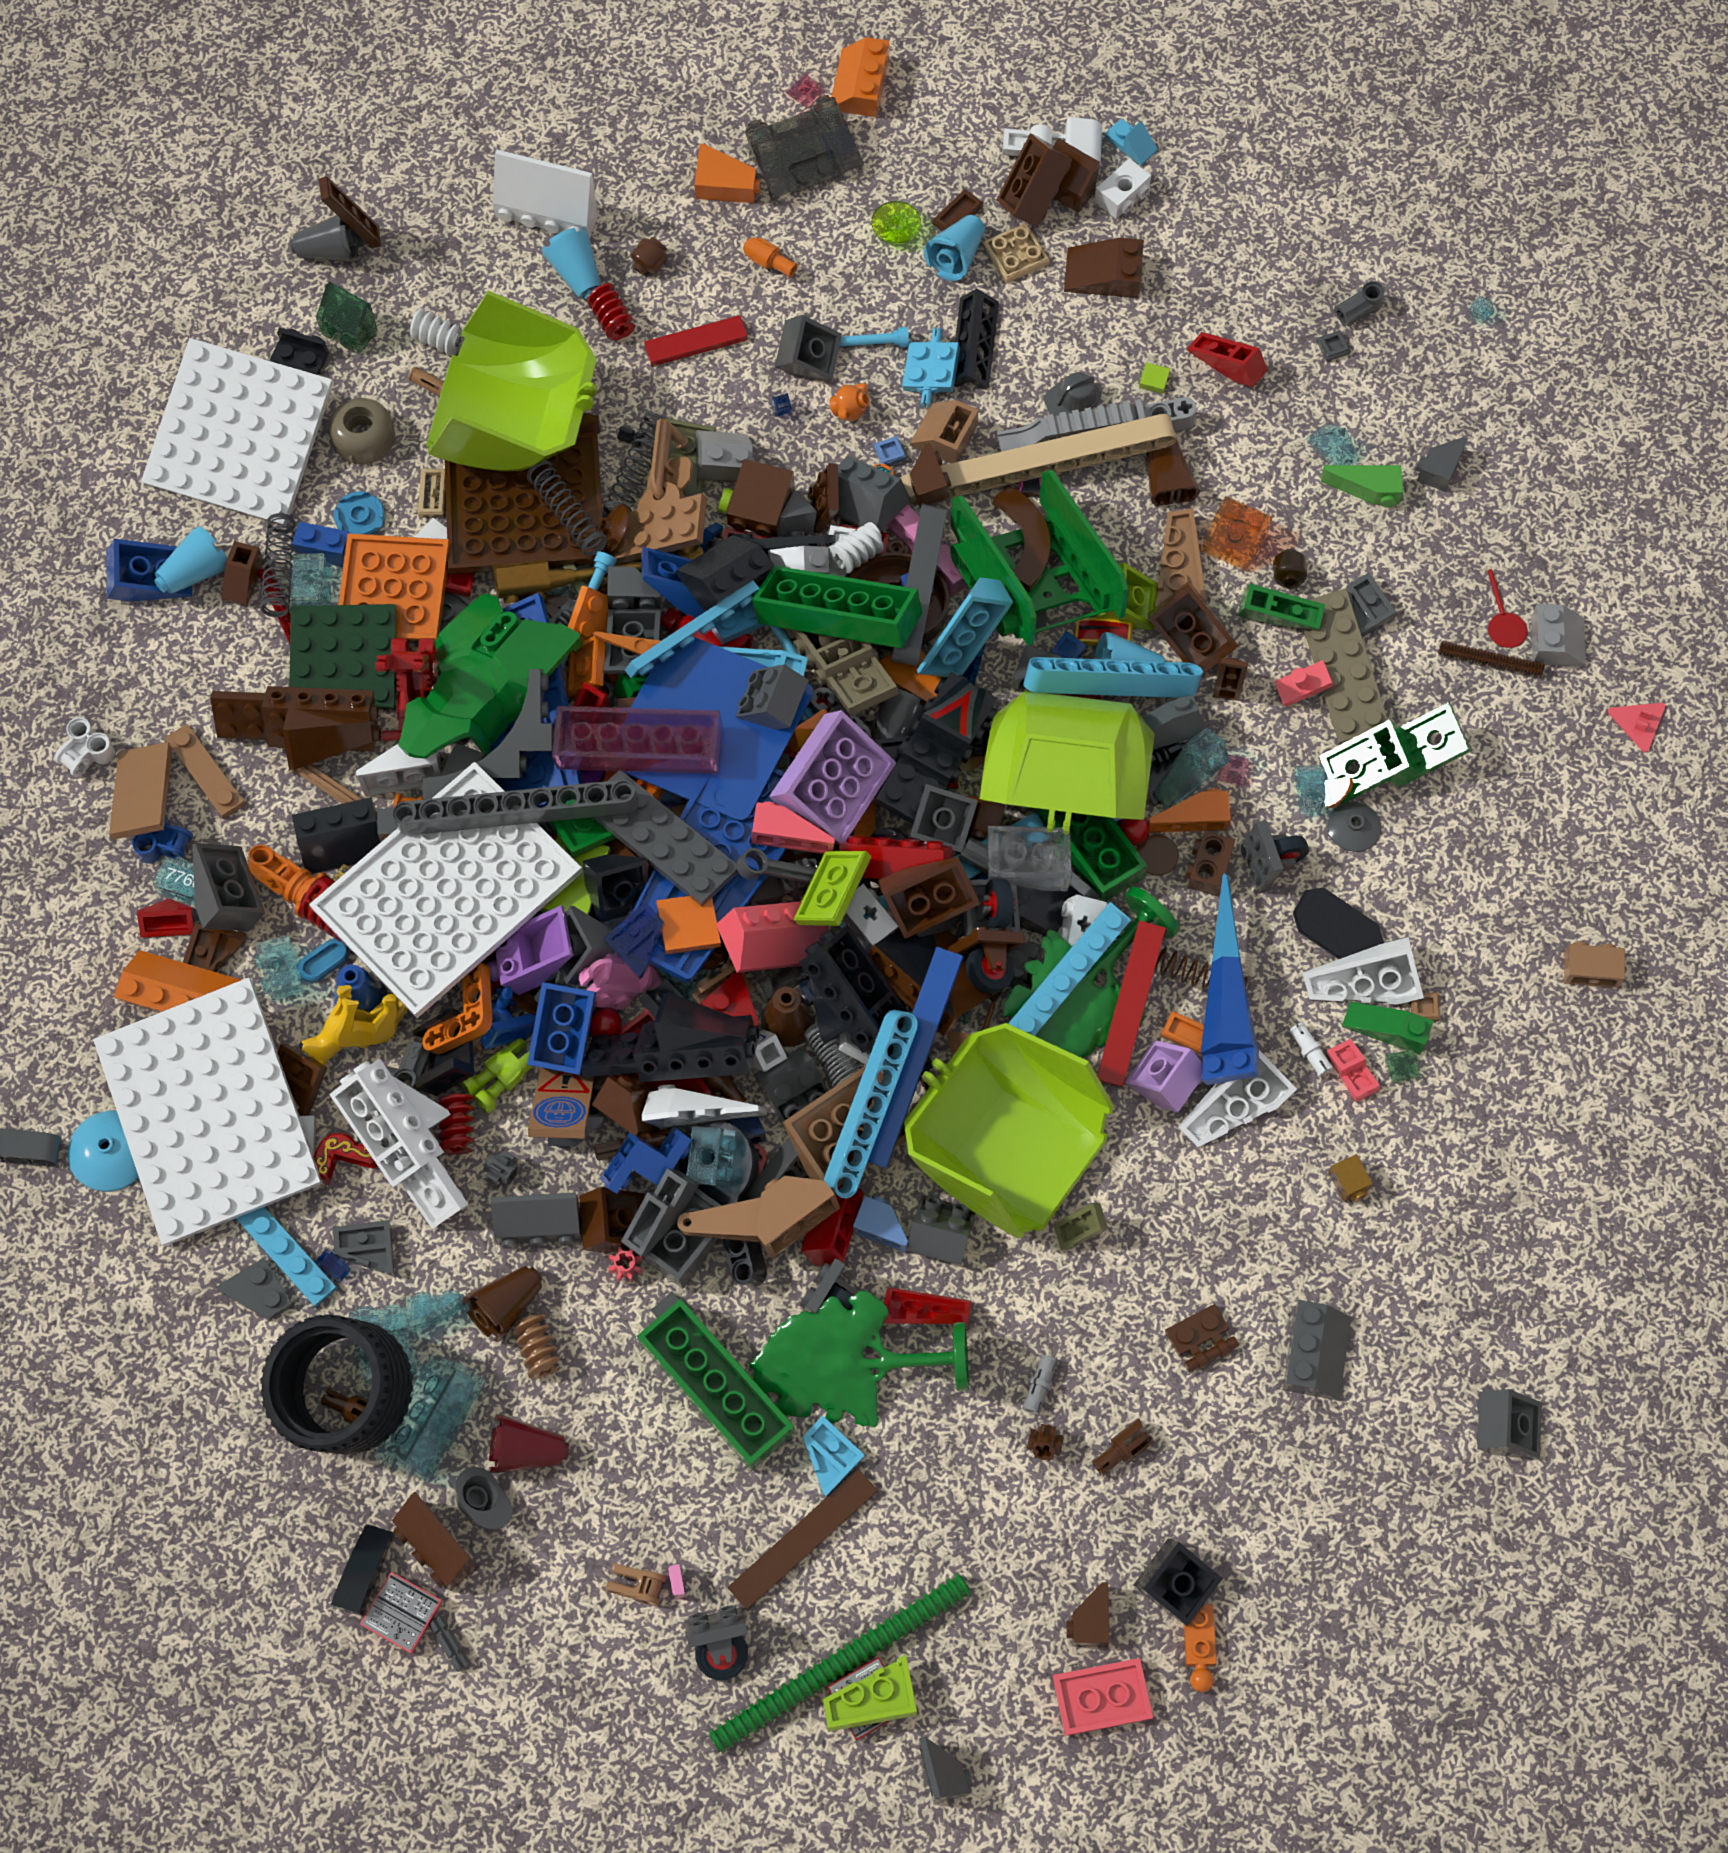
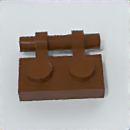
[1165,1304,1239,1372]

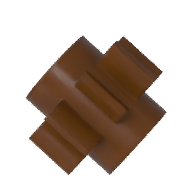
[1027,1424,1064,1461]

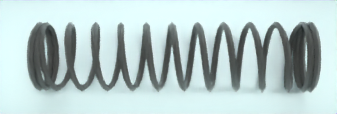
[603,412,667,515]
[527,460,607,556]
[260,513,296,617]

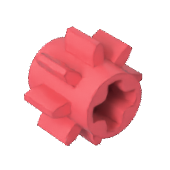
[608,1247,643,1282]

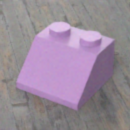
[1124,1040,1203,1113]

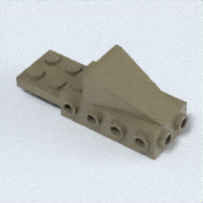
[783,628,899,716]

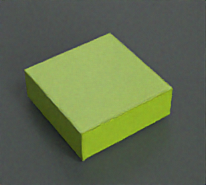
[1139,362,1170,394]

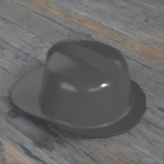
[1043,372,1101,416]
[455,1467,513,1530]

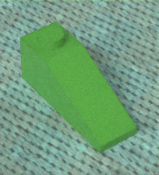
[1321,465,1403,507]

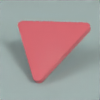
[1608,703,1665,752]

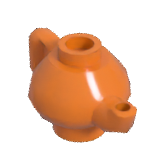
[830,383,869,422]

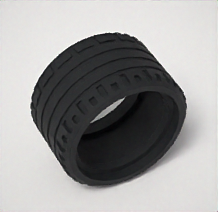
[260,1314,413,1454]

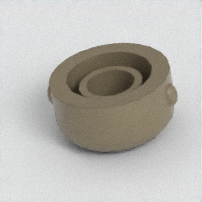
[329,398,395,464]

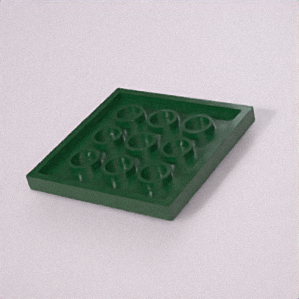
[289,604,397,709]

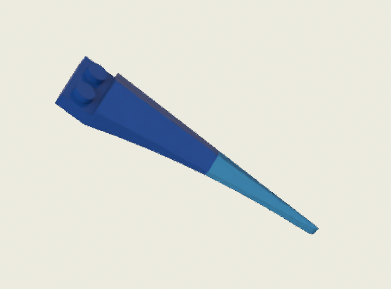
[1201,873,1259,1085]

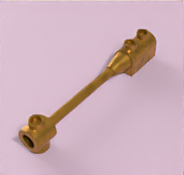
[493,545,703,603]

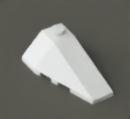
[1303,937,1424,1005]
[1178,1049,1297,1147]
[642,1085,767,1128]

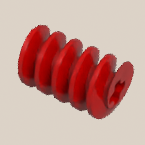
[587,283,636,341]
[438,1093,474,1155]

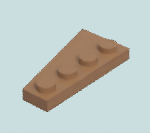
[1155,508,1207,607]

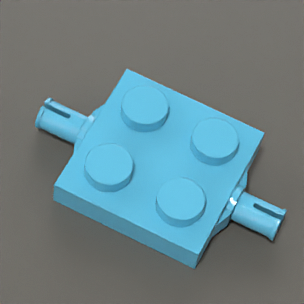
[902,327,960,408]

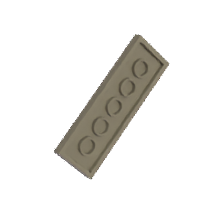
[1303,588,1388,745]

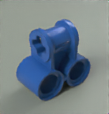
[132,815,193,864]

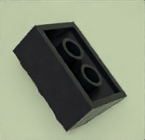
[675,535,775,612]
[292,797,381,874]

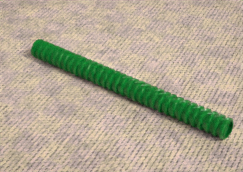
[709,1573,971,1754]

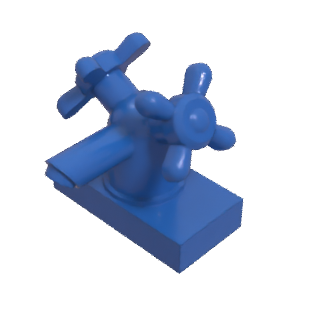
[474,986,536,1049]

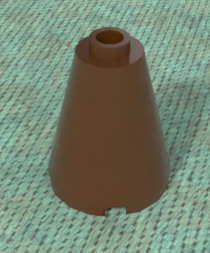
[761,987,816,1047]
[462,1266,542,1342]

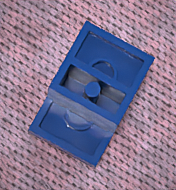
[600,1125,692,1194]

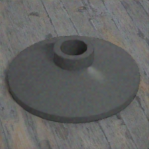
[1327,802,1381,852]

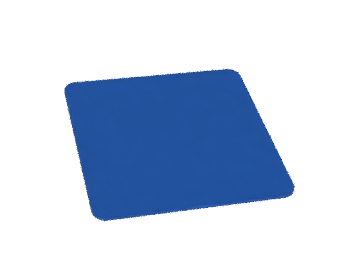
[605,633,813,821]

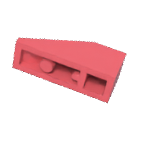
[751,802,835,854]

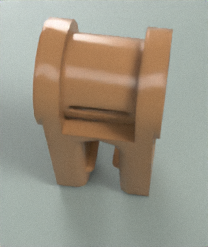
[605,1563,667,1607]

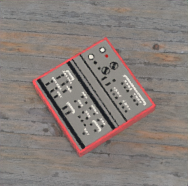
[360,1572,443,1654]

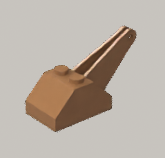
[677,1176,840,1259]

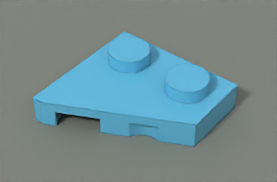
[803,1416,865,1497]

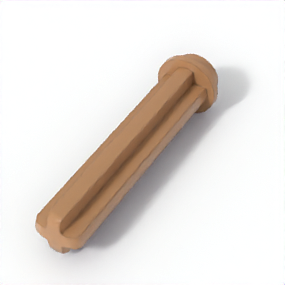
[291,764,362,804]

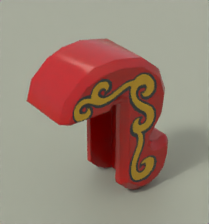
[314,1133,378,1186]

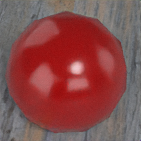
[1117,817,1150,846]
[589,1007,622,1037]

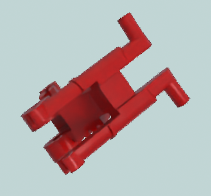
[375,638,437,741]

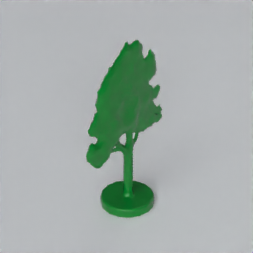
[1003,886,1180,1058]
[749,1291,969,1427]

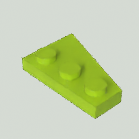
[823,1654,917,1732]

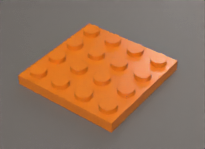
[338,533,451,641]

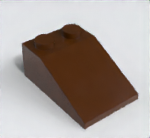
[1064,238,1144,298]
[1148,581,1239,675]
[878,857,980,939]

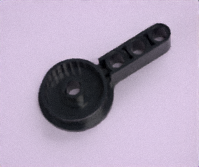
[679,1121,767,1286]

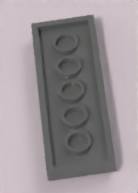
[592,770,739,907]

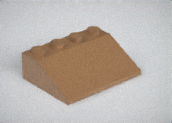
[782,1065,909,1188]

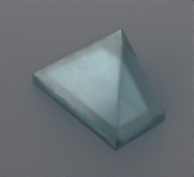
[1306,424,1359,465]

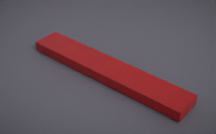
[1097,921,1166,1087]

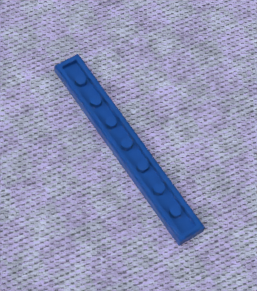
[868,947,964,1169]

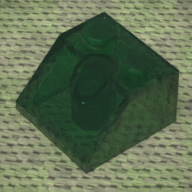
[316,281,378,353]

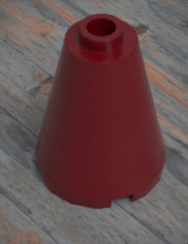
[489,1414,569,1474]

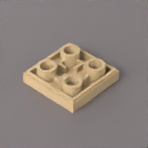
[982,223,1050,284]

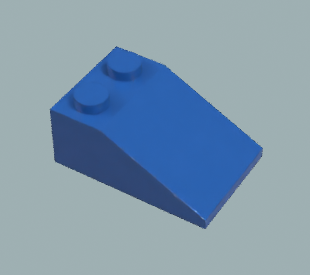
[106,539,192,601]
[641,547,705,618]

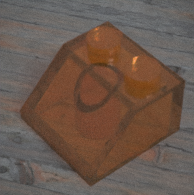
[1201,496,1272,572]

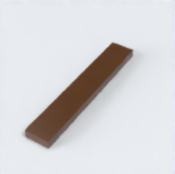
[727,1469,878,1611]

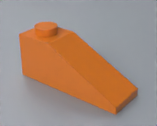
[1149,788,1231,833]

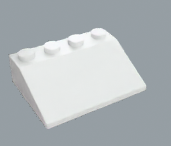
[493,150,598,238]

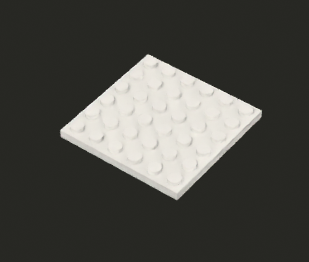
[141,338,334,526]

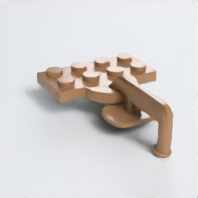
[611,418,707,565]

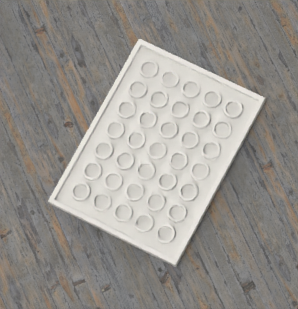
[309,762,583,1018]
[93,978,323,1246]

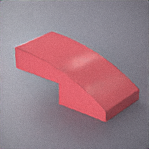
[1327,1038,1380,1102]

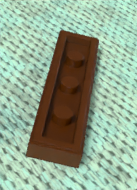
[319,176,381,248]

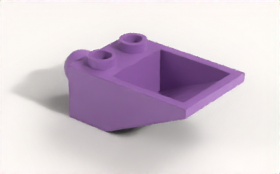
[486,906,573,995]

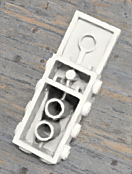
[329,1059,468,1229]

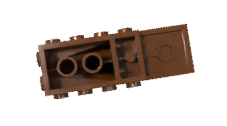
[210,686,381,770]

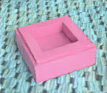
[668,1564,686,1600]

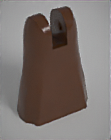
[1146,441,1200,506]

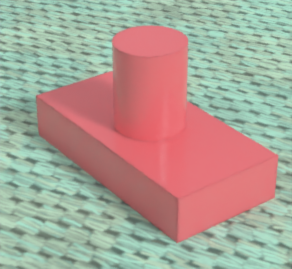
[1274,660,1334,707]

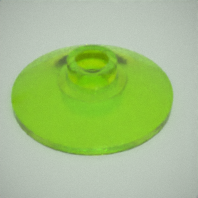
[872,201,921,244]

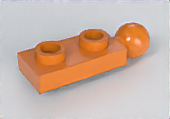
[1183,1604,1217,1693]

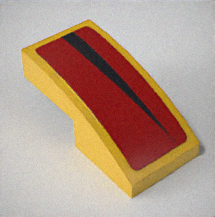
[1075,618,1133,646]

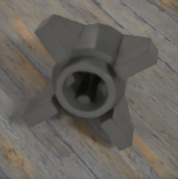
[1007,942,1043,989]

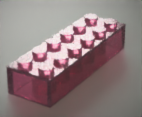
[552,706,723,774]

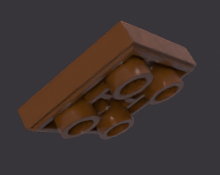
[808,463,839,533]

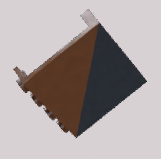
[868,929,1004,1036]

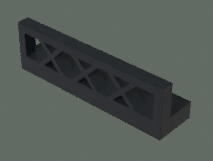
[954,289,999,390]

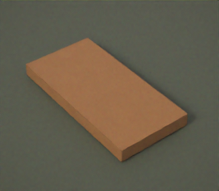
[109,742,172,840]

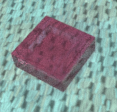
[1217,753,1249,785]

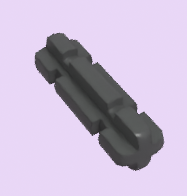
[429,1615,470,1672]

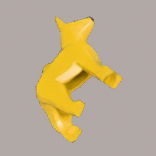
[299,985,408,1066]

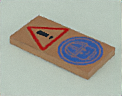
[528,1067,596,1139]

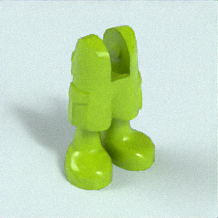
[460,1037,533,1114]

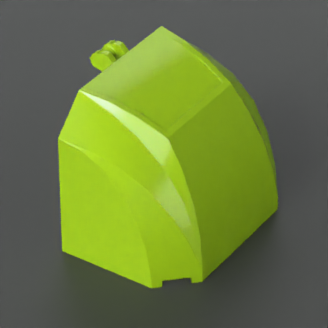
[426,290,597,471]
[980,691,1155,834]
[904,1023,1114,1239]

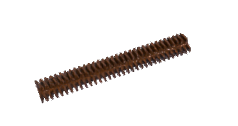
[1438,641,1545,678]

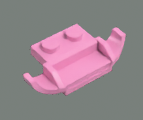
[579,953,663,1010]

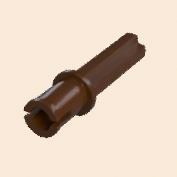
[594,1127,672,1161]

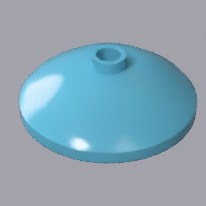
[67,1111,139,1192]

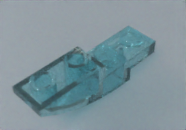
[349,1290,467,1337]

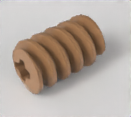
[513,1314,561,1379]

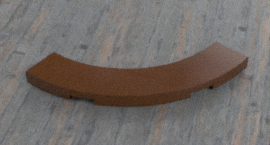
[993,485,1051,593]

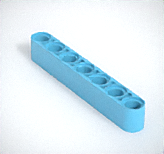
[1023,657,1203,698]
[824,1010,918,1198]

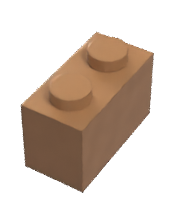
[1564,942,1625,988]

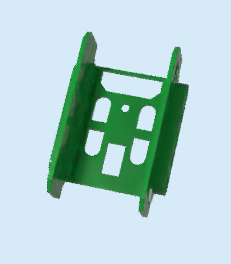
[950,470,1129,646]

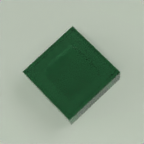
[1385,1049,1420,1083]

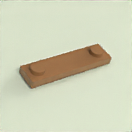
[165,724,246,819]

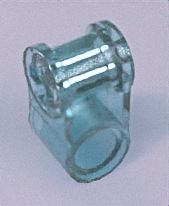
[1294,765,1326,818]

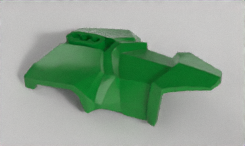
[398,594,582,759]

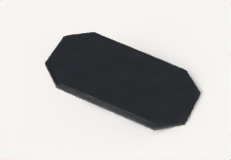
[1293,887,1384,959]

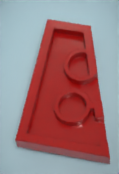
[884,1287,971,1324]

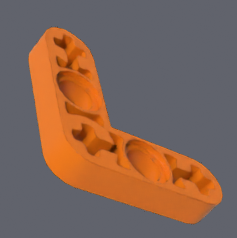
[422,962,492,1055]

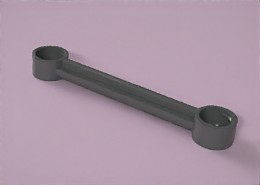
[736,848,883,898]

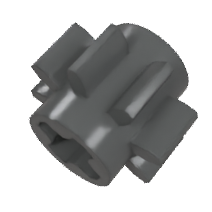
[483,1150,519,1187]

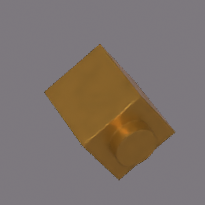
[1328,1154,1373,1202]

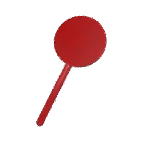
[1488,569,1527,648]

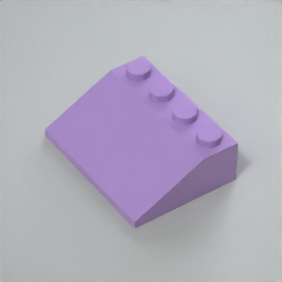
[769,710,896,846]

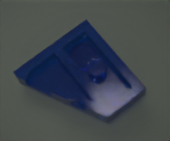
[603,902,665,979]

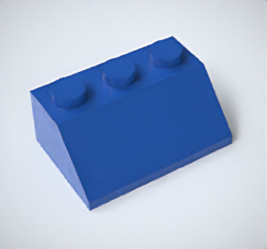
[527,982,596,1075]

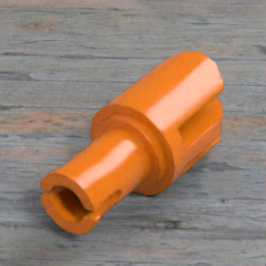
[743,237,798,278]

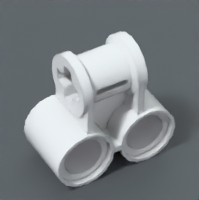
[54,717,115,777]

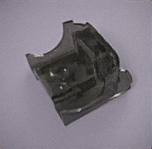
[745,95,864,202]

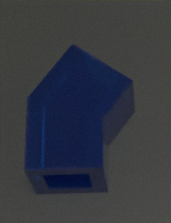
[770,392,792,417]
[315,1249,351,1284]

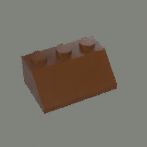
[996,133,1073,227]
[392,1492,478,1591]

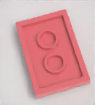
[1052,1658,1153,1737]

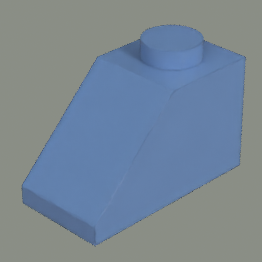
[853,1196,908,1253]

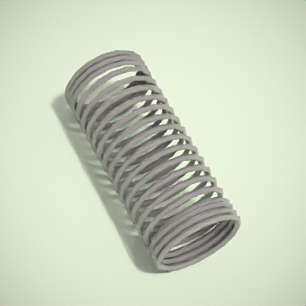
[804,1022,862,1087]

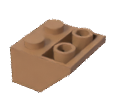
[910,400,979,463]

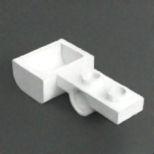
[1002,117,1102,174]

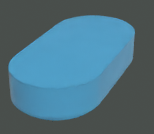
[298,939,349,983]

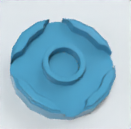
[334,491,386,535]

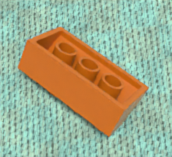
[114,950,241,1013]

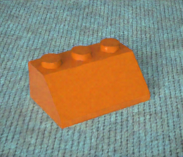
[829,37,890,117]

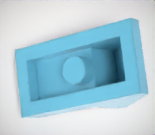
[1105,118,1158,166]

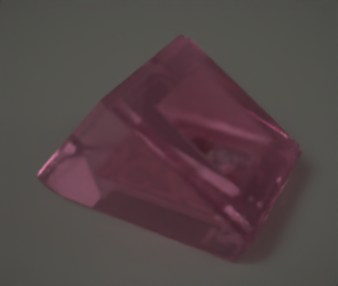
[785,73,822,107]

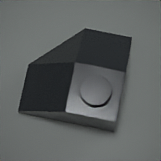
[583,854,648,923]

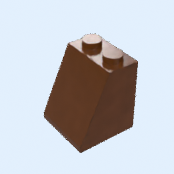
[726,459,795,537]

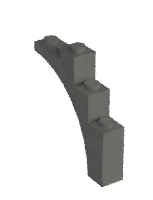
[422,669,560,800]

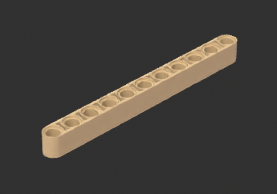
[901,414,1177,507]

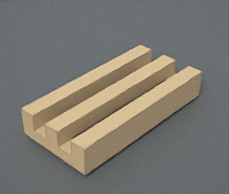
[418,468,446,518]

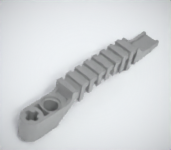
[997,397,1196,452]

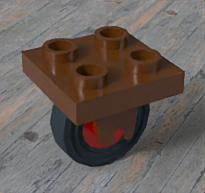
[948,927,1025,994]

